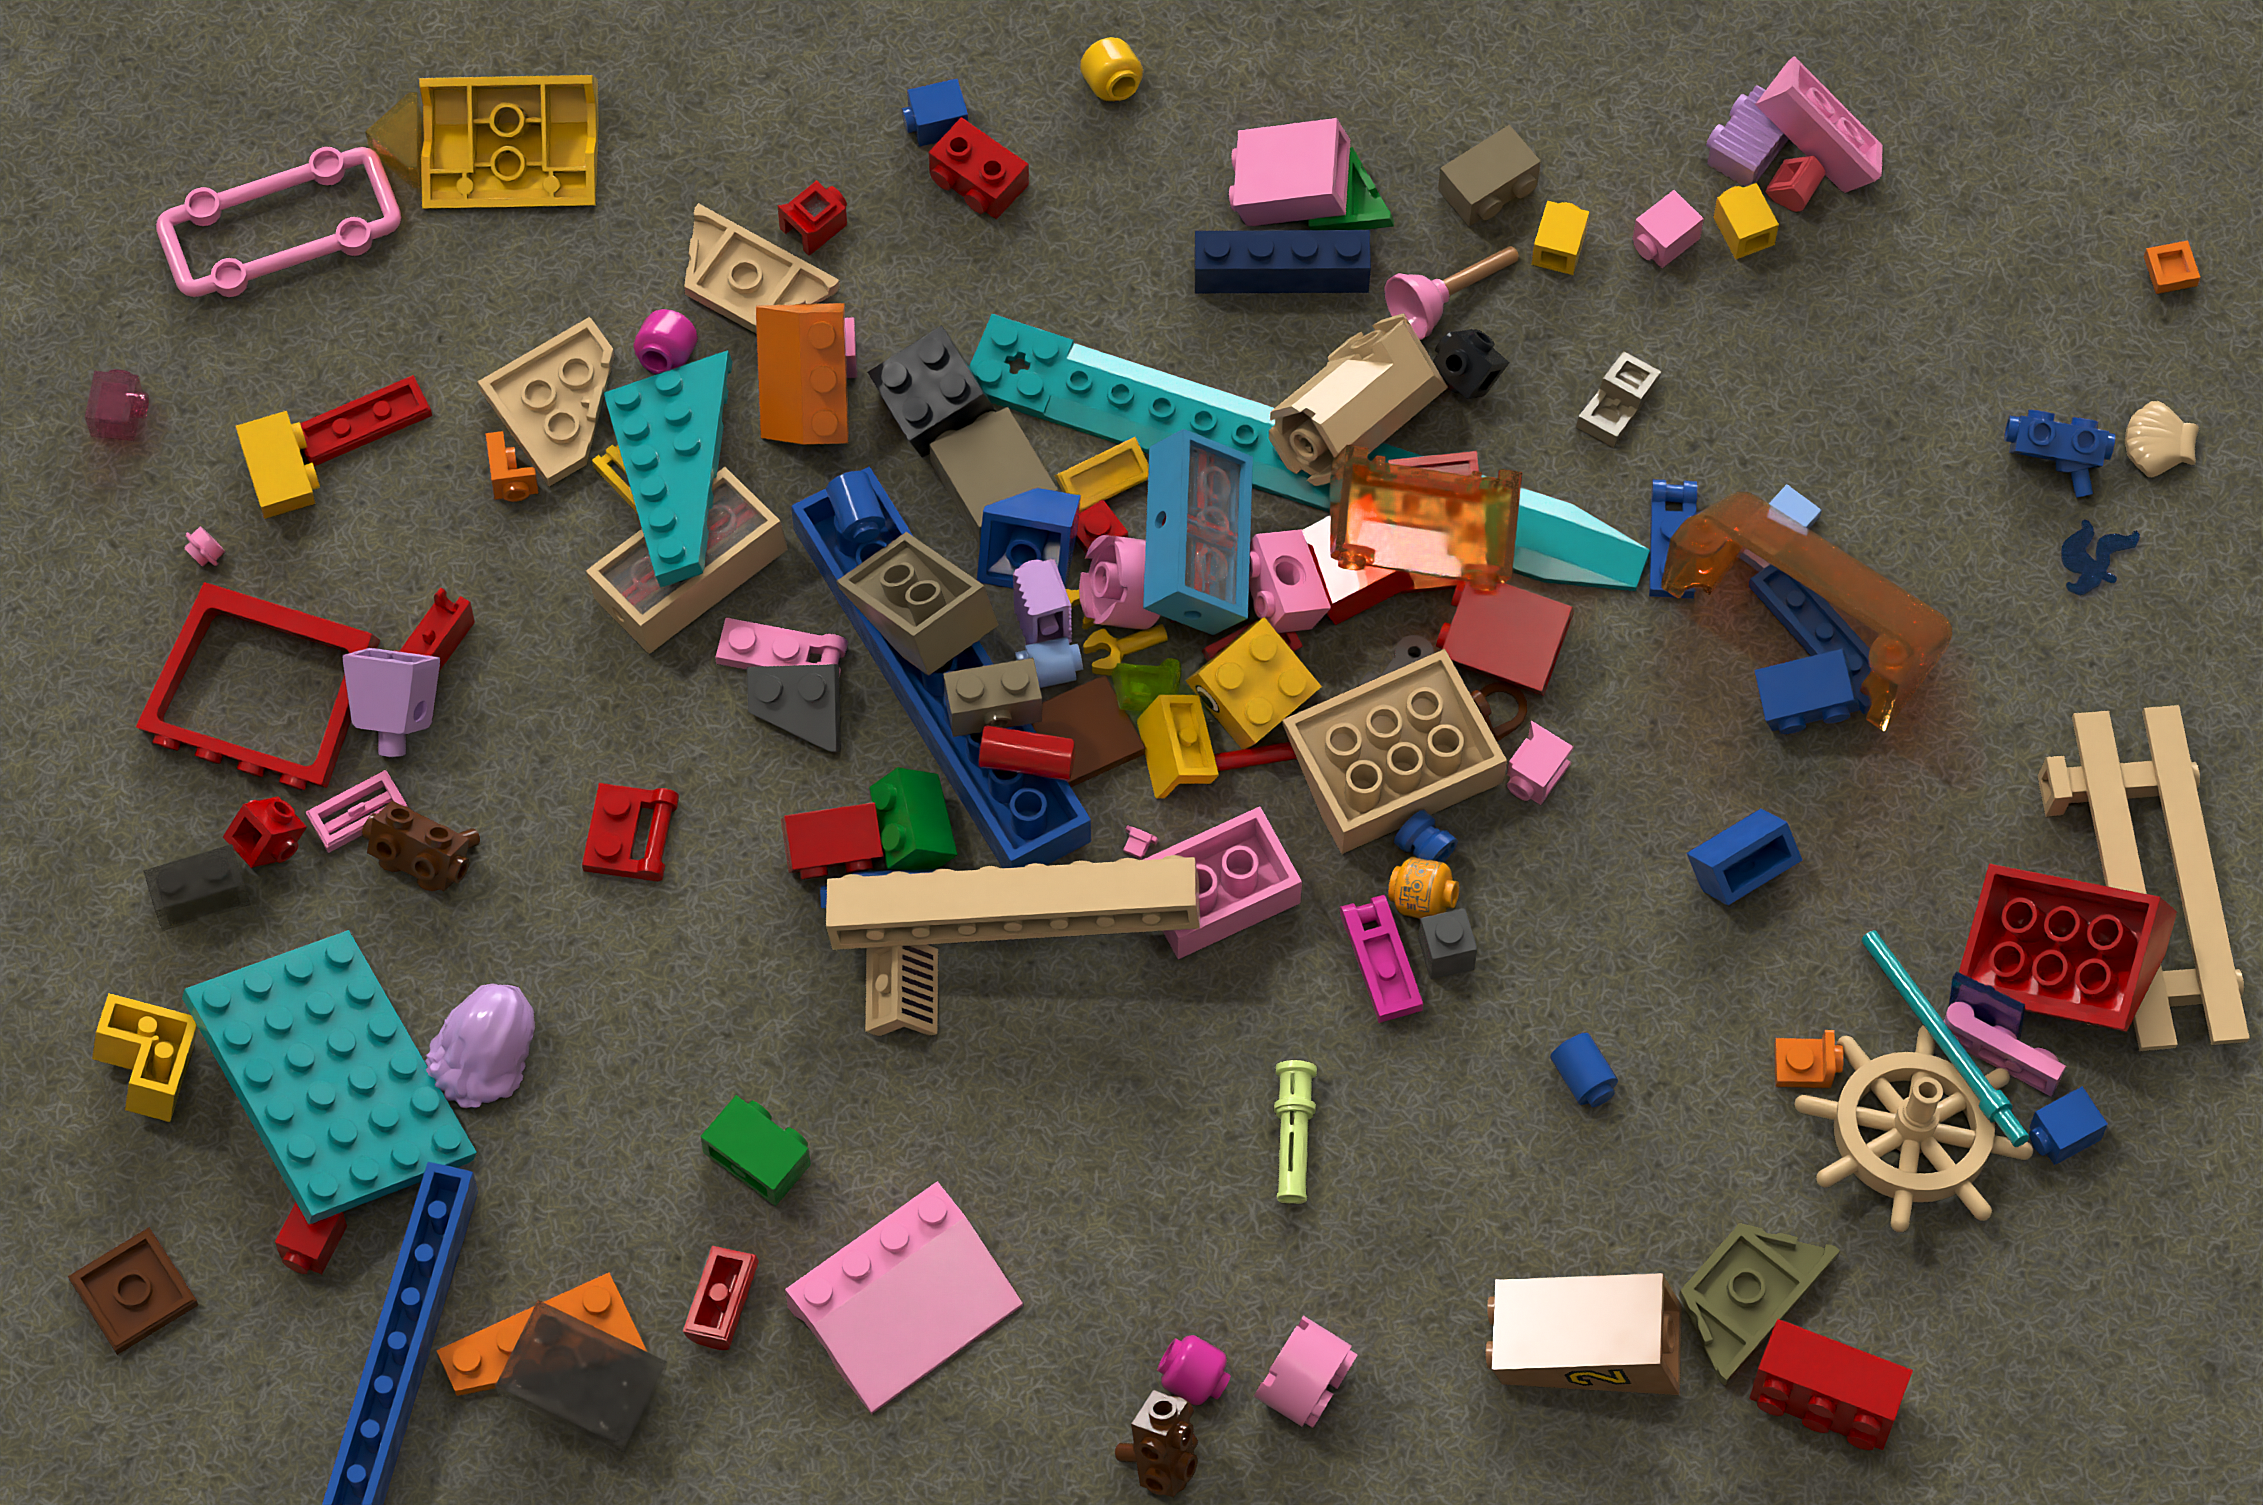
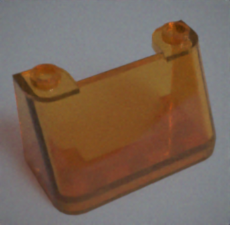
[1330,445,1522,591]

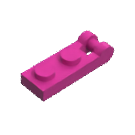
[1340,894,1423,1023]

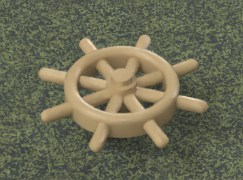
[1795,1025,2033,1232]

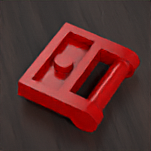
[582,783,679,882]

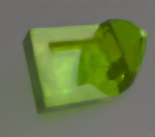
[1111,658,1182,711]

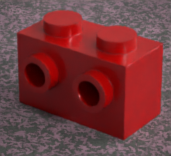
[928,117,1029,220]
[781,802,883,880]

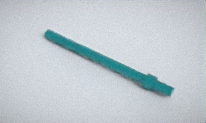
[1861,930,2030,1147]

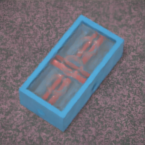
[1143,429,1253,635]

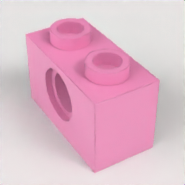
[1249,529,1331,633]

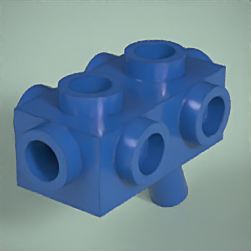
[2004,410,2115,498]

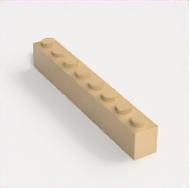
[826,855,1200,950]

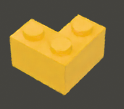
[92,993,198,1122]

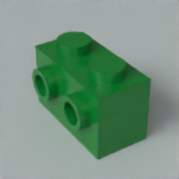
[869,767,958,870]
[700,1095,811,1207]

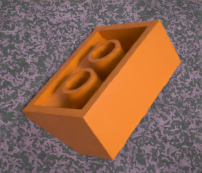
[756,303,849,445]

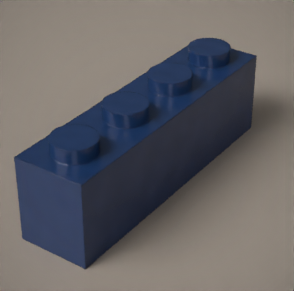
[1194,230,1371,294]

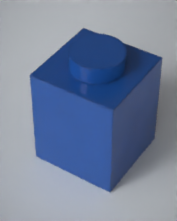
[902,79,968,147]
[2029,1086,2108,1165]

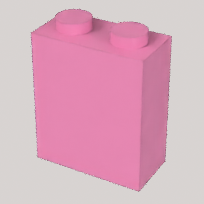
[1229,118,1350,226]

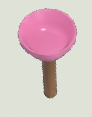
[1385,246,1519,340]

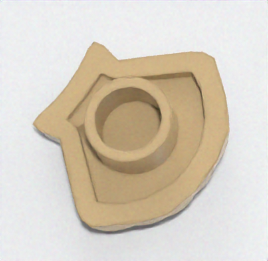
[2125,401,2199,477]

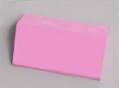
[1755,56,1883,193]

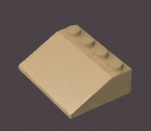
[1282,649,1507,854]

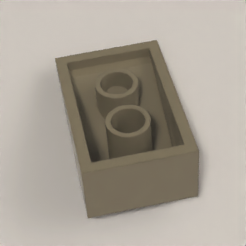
[836,532,998,676]

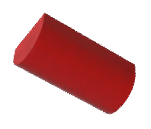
[979,725,1076,781]
[683,1246,759,1350]

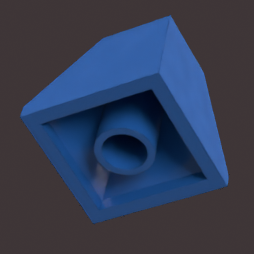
[977,488,1081,589]

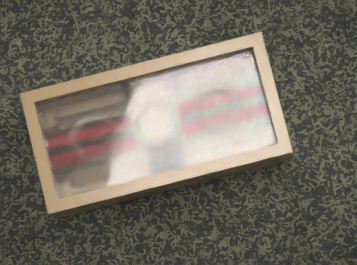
[586,467,788,654]

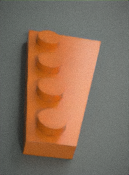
[436,1272,649,1396]

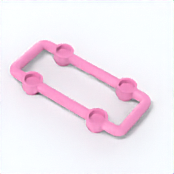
[156,147,401,297]

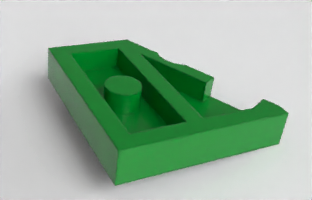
[1309,147,1394,230]

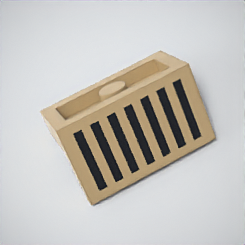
[865,944,938,1036]

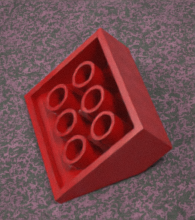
[1953,864,2177,1032]

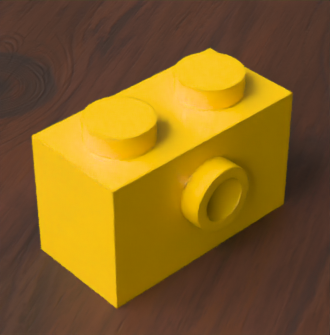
[235,411,320,519]

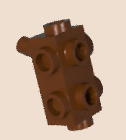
[362,801,480,891]
[1115,1390,1198,1498]

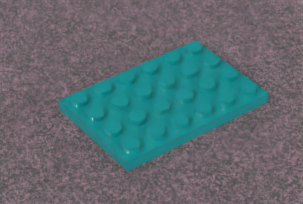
[182,930,477,1224]

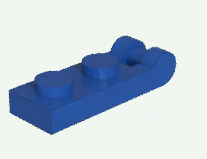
[1649,479,1697,598]

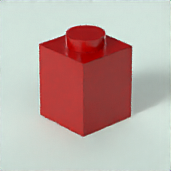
[275,1202,347,1275]

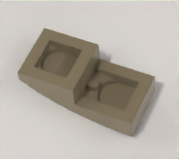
[1576,351,1661,448]

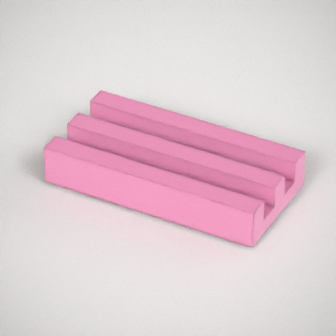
[306,770,408,853]

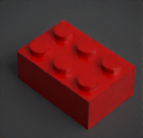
[1749,1318,1913,1450]

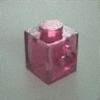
[85,369,149,441]

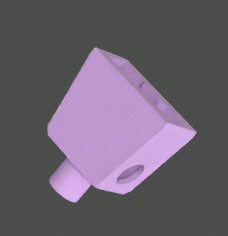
[343,648,440,757]

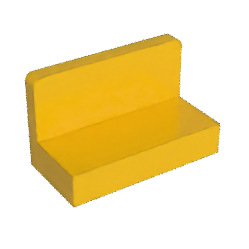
[1137,695,1219,799]

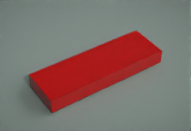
[300,375,432,467]

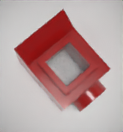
[778,180,847,256]

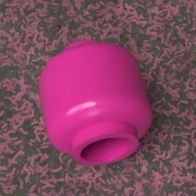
[633,309,698,374]
[1157,1335,1231,1406]

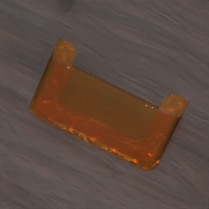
[1661,491,1952,732]

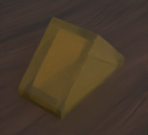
[365,92,422,188]

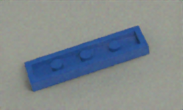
[1749,554,1900,714]

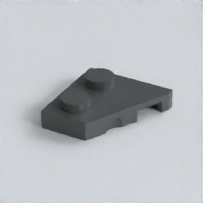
[747,664,841,752]

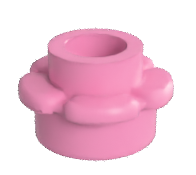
[184,526,225,567]

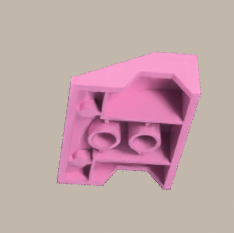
[785,1181,1023,1414]

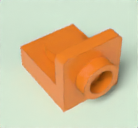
[485,431,538,502]
[1774,1030,1843,1088]

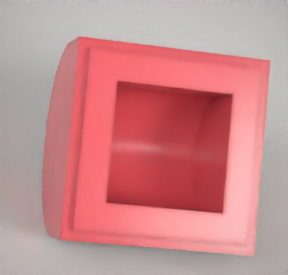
[1765,156,1825,212]

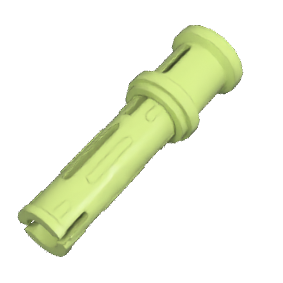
[1274,1060,1317,1204]

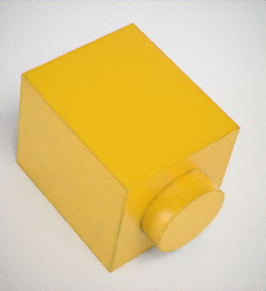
[1713,183,1779,260]
[1531,201,1590,275]

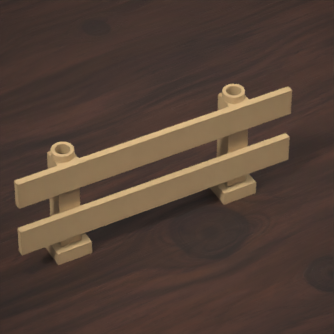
[2038,705,2250,1051]

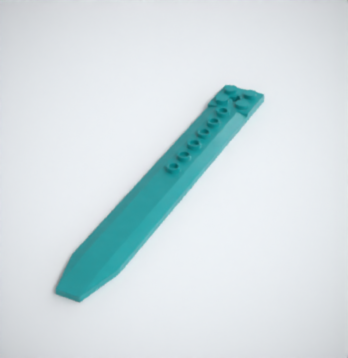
[969,314,1650,591]

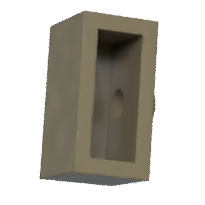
[1438,124,1541,226]
[943,658,1042,737]

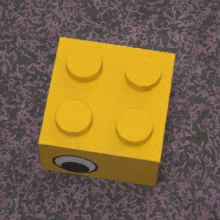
[1186,617,1322,749]

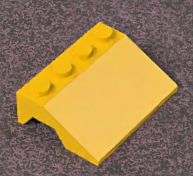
[419,75,599,209]

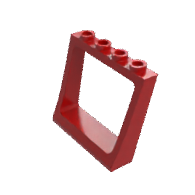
[136,582,380,791]

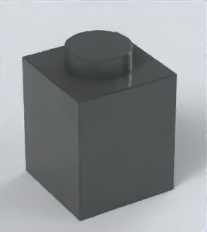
[1418,908,1477,980]

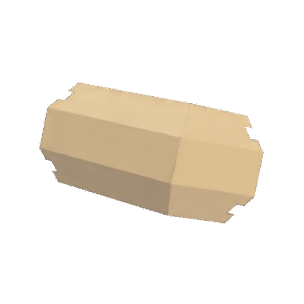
[1269,313,1448,486]

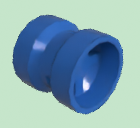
[1394,809,1458,862]

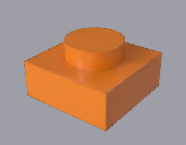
[2144,240,2200,294]

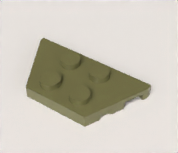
[1679,1223,1840,1386]

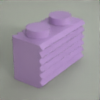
[1706,85,1789,187]
[1013,559,1072,645]

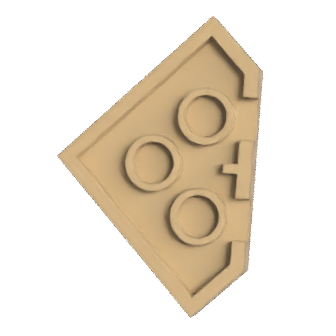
[478,317,614,487]

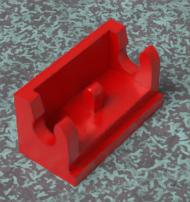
[394,588,475,672]

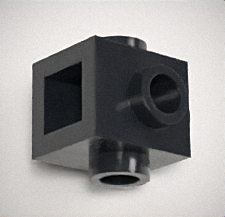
[1433,329,1510,399]

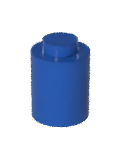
[826,471,886,543]
[1550,1033,1618,1107]

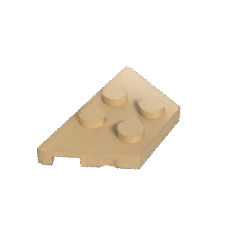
[684,203,840,334]

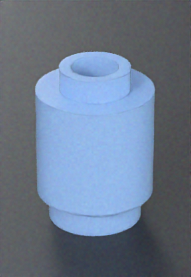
[1015,637,1083,688]

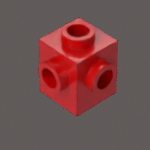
[223,796,307,868]

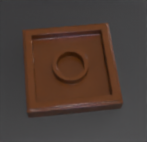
[1031,675,1145,787]
[68,1227,198,1355]

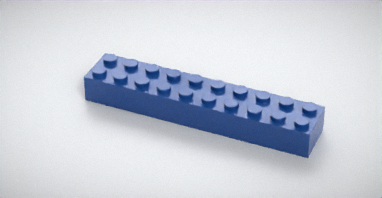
[791,466,1091,868]

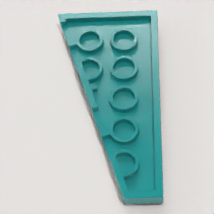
[604,350,733,588]

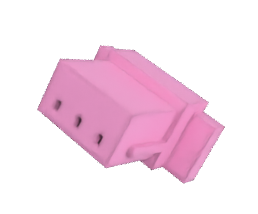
[1123,825,1158,859]

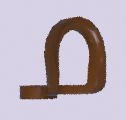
[1470,682,1527,742]

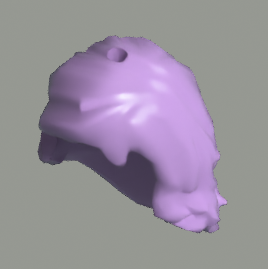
[425,984,535,1109]

